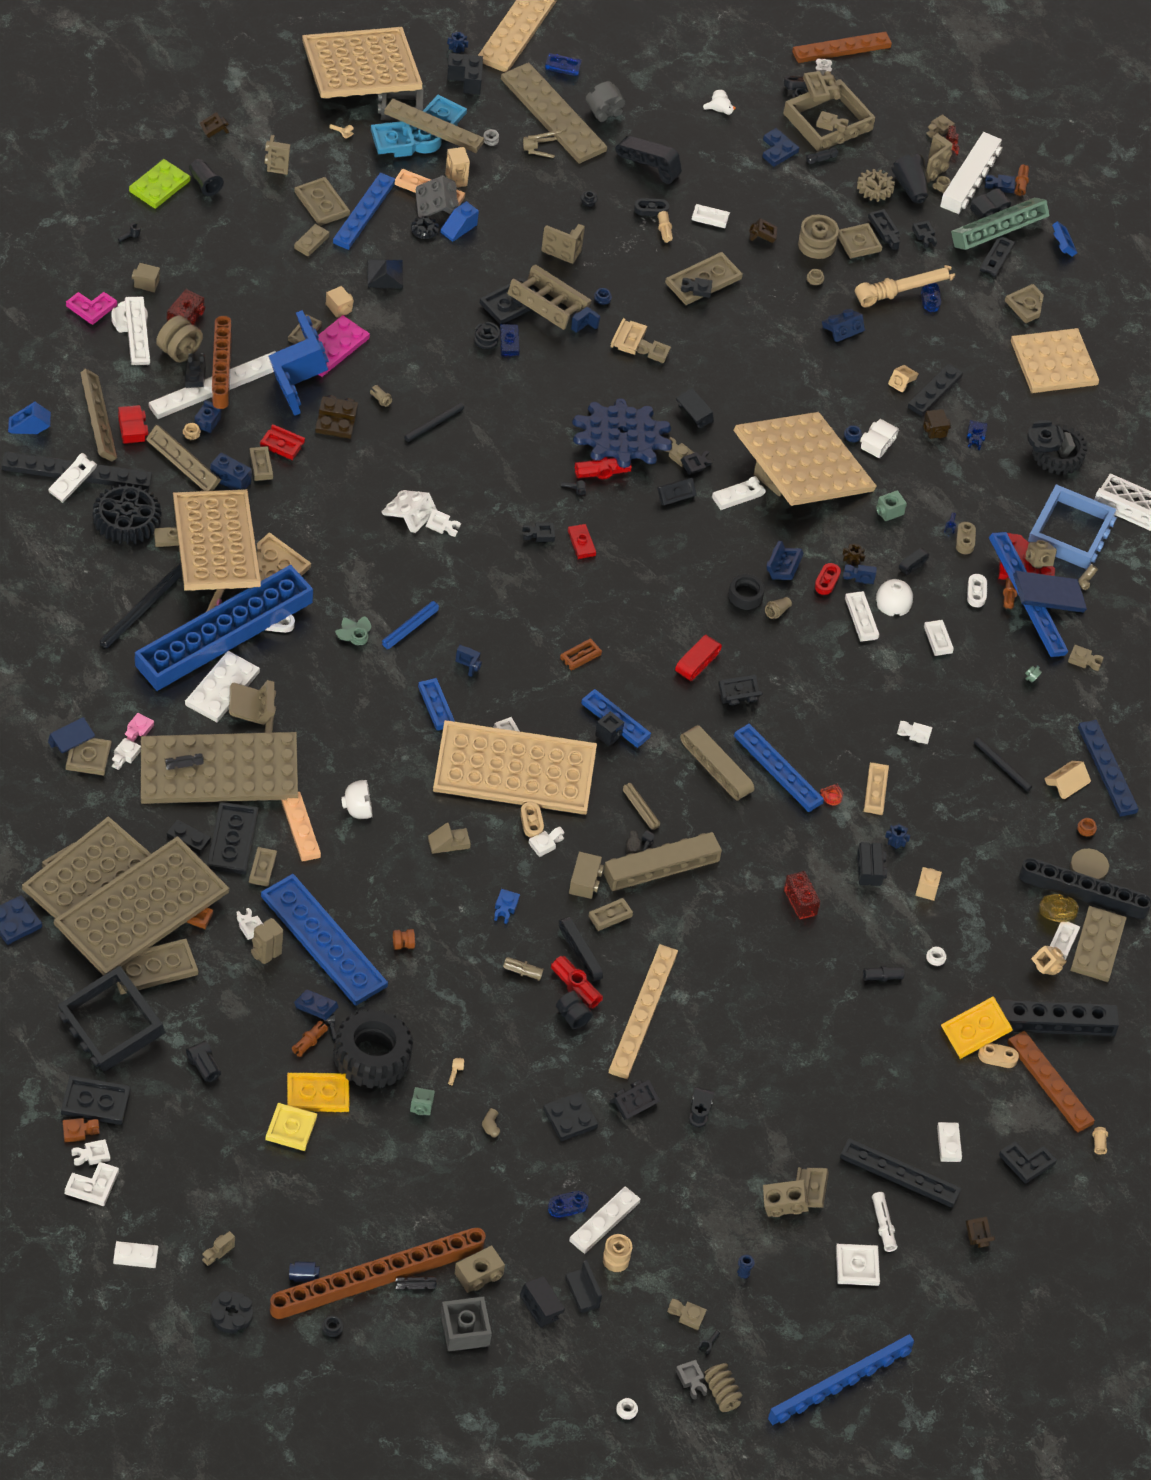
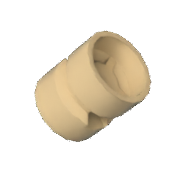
[603,1234,632,1272]

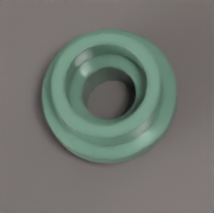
[1025,665,1042,683]

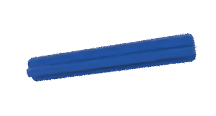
[382,601,439,649]

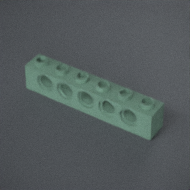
[951,197,1050,250]

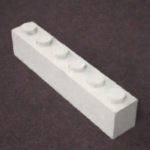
[940,132,1002,214]

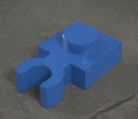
[494,889,520,924]

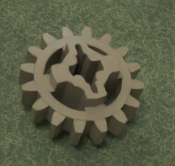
[857,169,895,202]

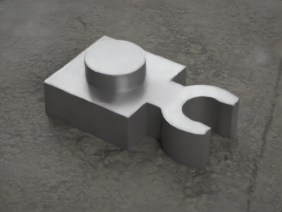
[676,1360,707,1399]

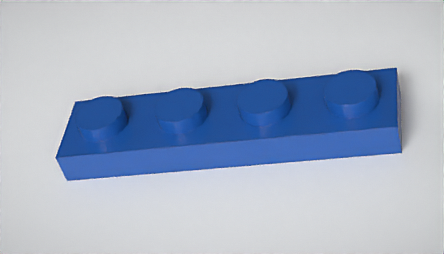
[581,689,651,748]

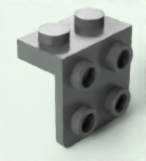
[415,175,459,218]

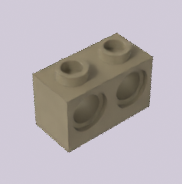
[763,1180,809,1217]

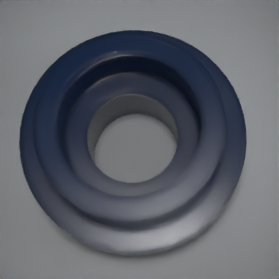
[594,288,612,305]
[844,425,862,442]

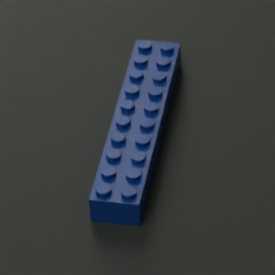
[135,565,313,691]

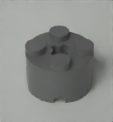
[586,81,625,122]

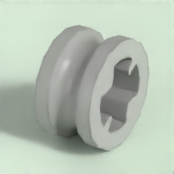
[484,129,499,146]

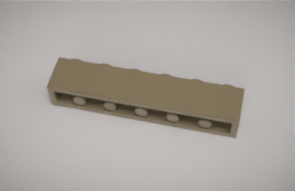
[603,832,722,891]

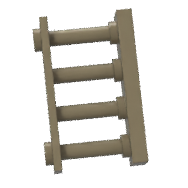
[507,264,592,330]

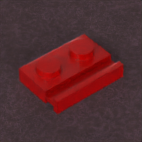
[260,424,305,460]

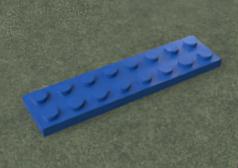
[261,874,388,1006]

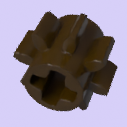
[843,544,866,566]

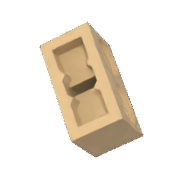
[445,147,470,188]

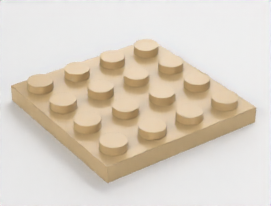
[1011,328,1099,393]

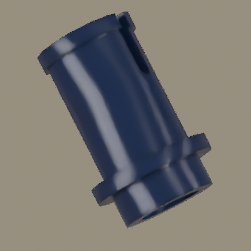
[737,1255,755,1278]

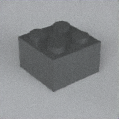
[441,1297,492,1351]

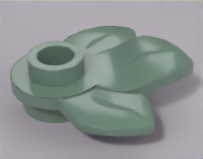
[335,616,371,645]

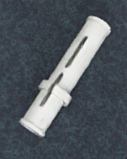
[872,1192,897,1252]

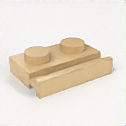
[611,318,647,355]

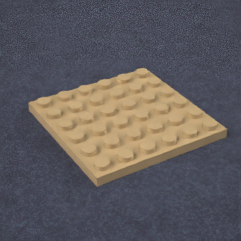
[302,27,422,98]
[733,412,877,506]

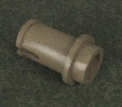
[370,385,392,407]

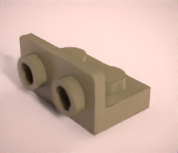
[265,135,290,175]

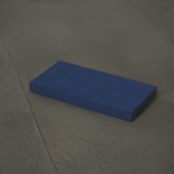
[1013,571,1087,613]

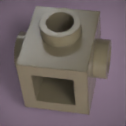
[1025,540,1057,568]

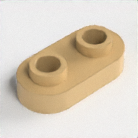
[521,802,544,838]
[978,1043,1019,1068]

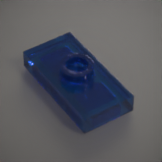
[500,324,520,356]

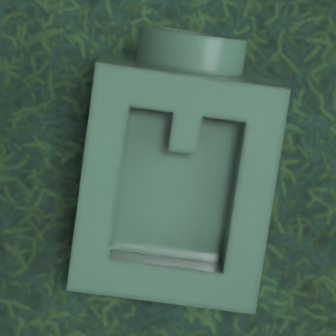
[410,1087,435,1115]

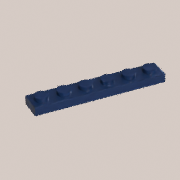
[1078,720,1139,817]

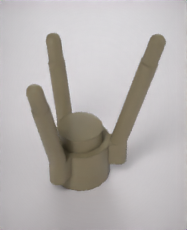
[523,130,563,158]

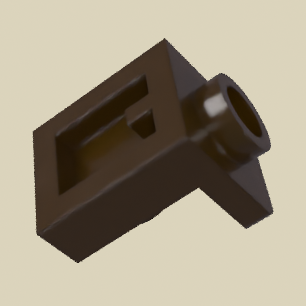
[200,112,229,138]
[749,218,777,243]

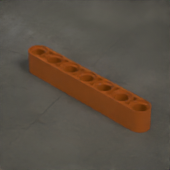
[212,316,232,409]

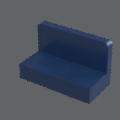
[48,717,95,753]

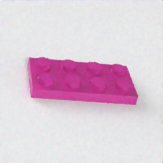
[318,315,370,377]

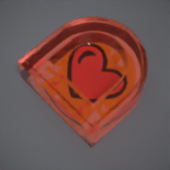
[820,784,843,805]

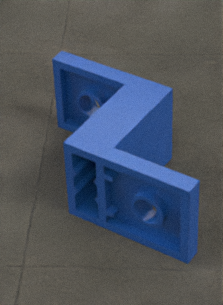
[268,310,329,416]

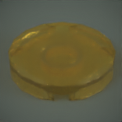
[1039,894,1079,922]

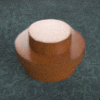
[1077,818,1097,836]

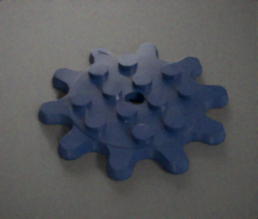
[572,398,672,468]

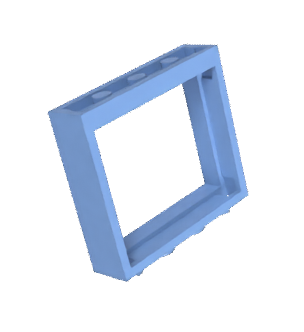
[1028,485,1117,569]

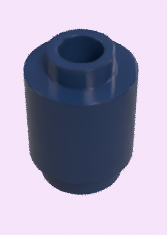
[289,1261,320,1283]

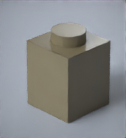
[132,263,160,292]

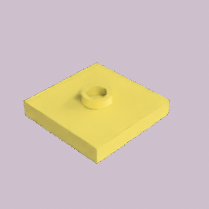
[266,1103,317,1151]

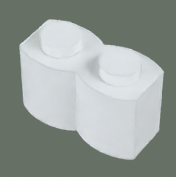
[860,419,899,458]

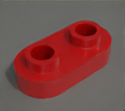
[815,563,841,595]

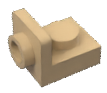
[888,365,918,392]

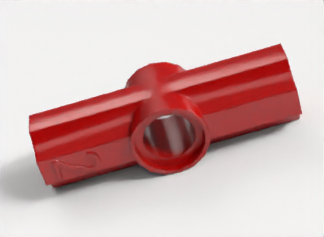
[574,457,632,479]
[551,956,603,1009]

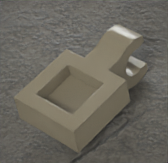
[926,114,955,138]
[637,339,671,363]
[667,1299,707,1330]

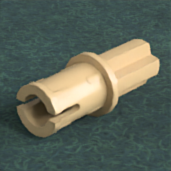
[657,211,673,243]

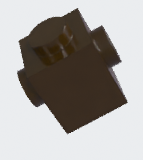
[923,409,951,439]

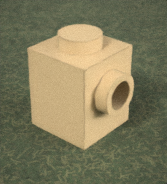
[326,286,354,318]
[915,867,942,900]

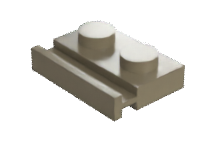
[793,1167,829,1208]

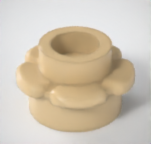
[183,423,201,440]

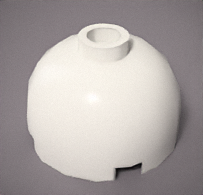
[876,579,913,616]
[342,780,373,819]

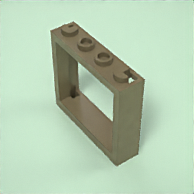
[783,79,875,152]

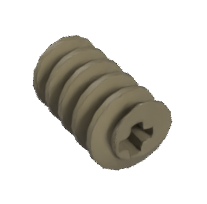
[704,1363,742,1412]

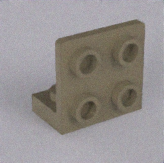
[926,133,953,183]
[542,224,585,264]

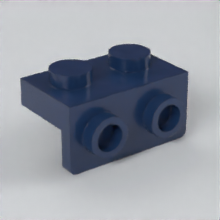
[822,309,865,342]
[767,541,804,580]

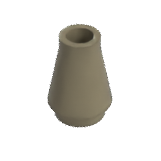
[765,597,792,619]

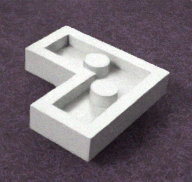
[65,1162,119,1206]

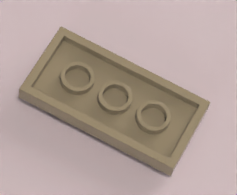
[665,252,743,305]
[1070,906,1127,982]
[117,939,198,995]

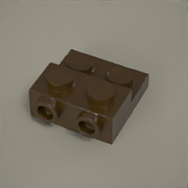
[315,395,358,439]

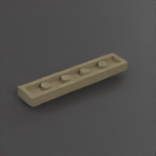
[146,425,221,491]

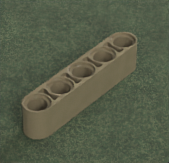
[680,725,754,800]

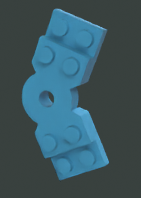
[371,95,467,157]

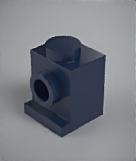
[195,400,221,433]

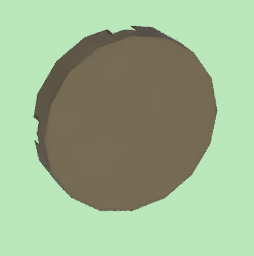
[1070,848,1109,880]

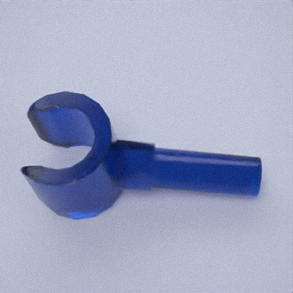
[944,513,956,533]

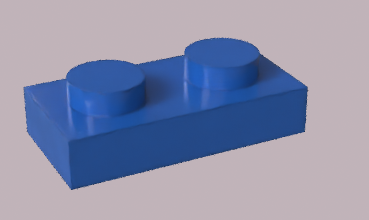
[1052,221,1077,257]

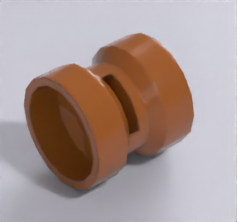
[393,929,415,950]

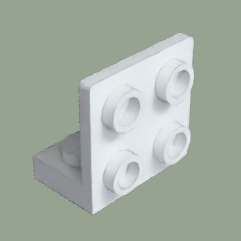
[382,490,437,533]

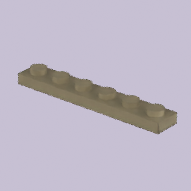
[384,99,484,153]
[80,368,117,462]

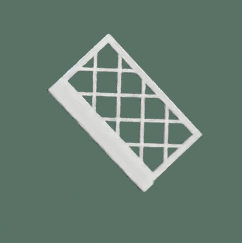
[1094,474,1151,531]

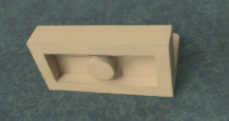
[1044,761,1091,799]

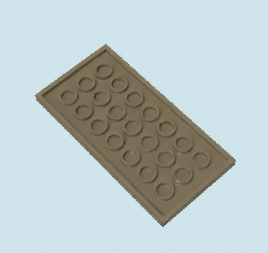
[141,732,298,804]
[54,836,229,976]

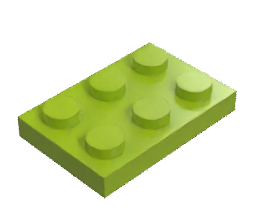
[129,159,190,209]

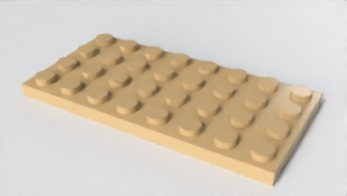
[173,489,261,591]
[433,720,597,815]

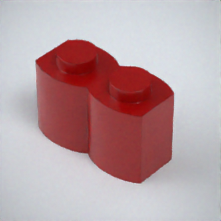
[118,405,148,444]

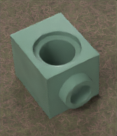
[876,490,907,521]

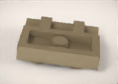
[803,71,841,102]

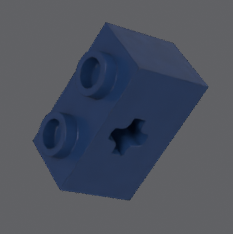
[210,453,252,490]

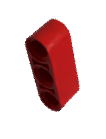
[675,635,722,681]

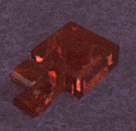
[946,126,960,156]

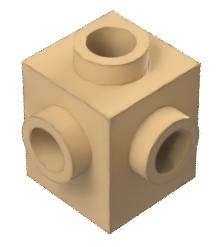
[1031,946,1066,975]

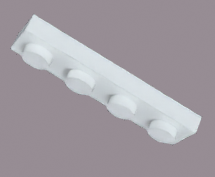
[125,297,150,365]
[569,1186,640,1254]

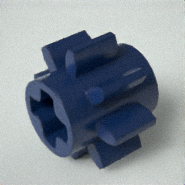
[447,32,469,53]
[885,824,910,849]

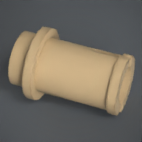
[1092,1127,1108,1154]

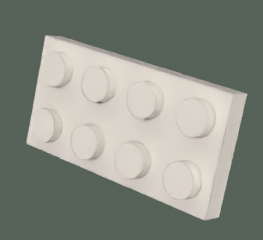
[185,651,260,723]

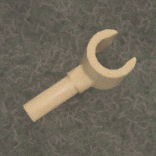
[330,124,354,138]
[448,1058,464,1085]

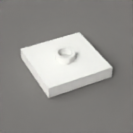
[836,1244,880,1286]

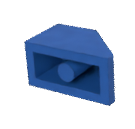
[440,201,479,242]
[8,402,51,434]

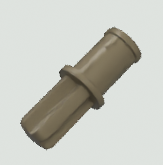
[503,957,544,981]

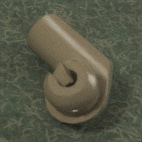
[1078,564,1098,590]
[482,1108,500,1137]

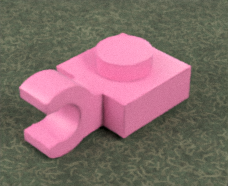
[125,713,154,742]

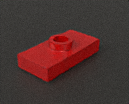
[568,524,596,559]

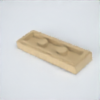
[864,762,889,815]

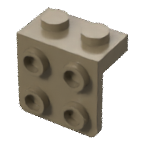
[229,680,276,725]

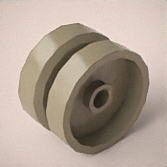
[798,214,839,259]
[157,315,203,362]

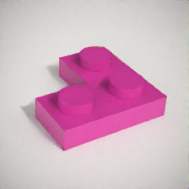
[66,292,117,325]

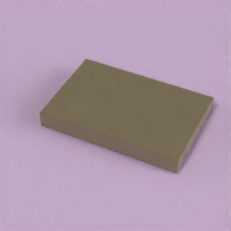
[294,177,350,226]

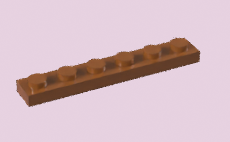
[792,32,892,63]
[1007,1031,1095,1133]

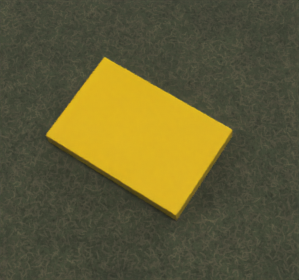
[941,996,1013,1059]
[287,1073,349,1112]

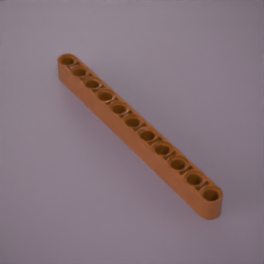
[270,1228,486,1319]

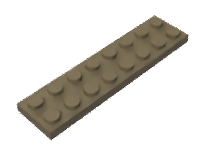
[501,62,607,163]

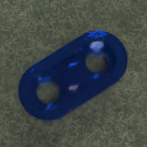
[921,283,941,312]
[548,1191,589,1218]

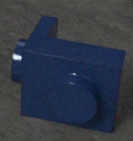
[571,307,600,333]
[455,645,482,677]

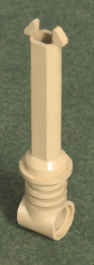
[855,265,955,307]

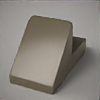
[428,823,471,854]

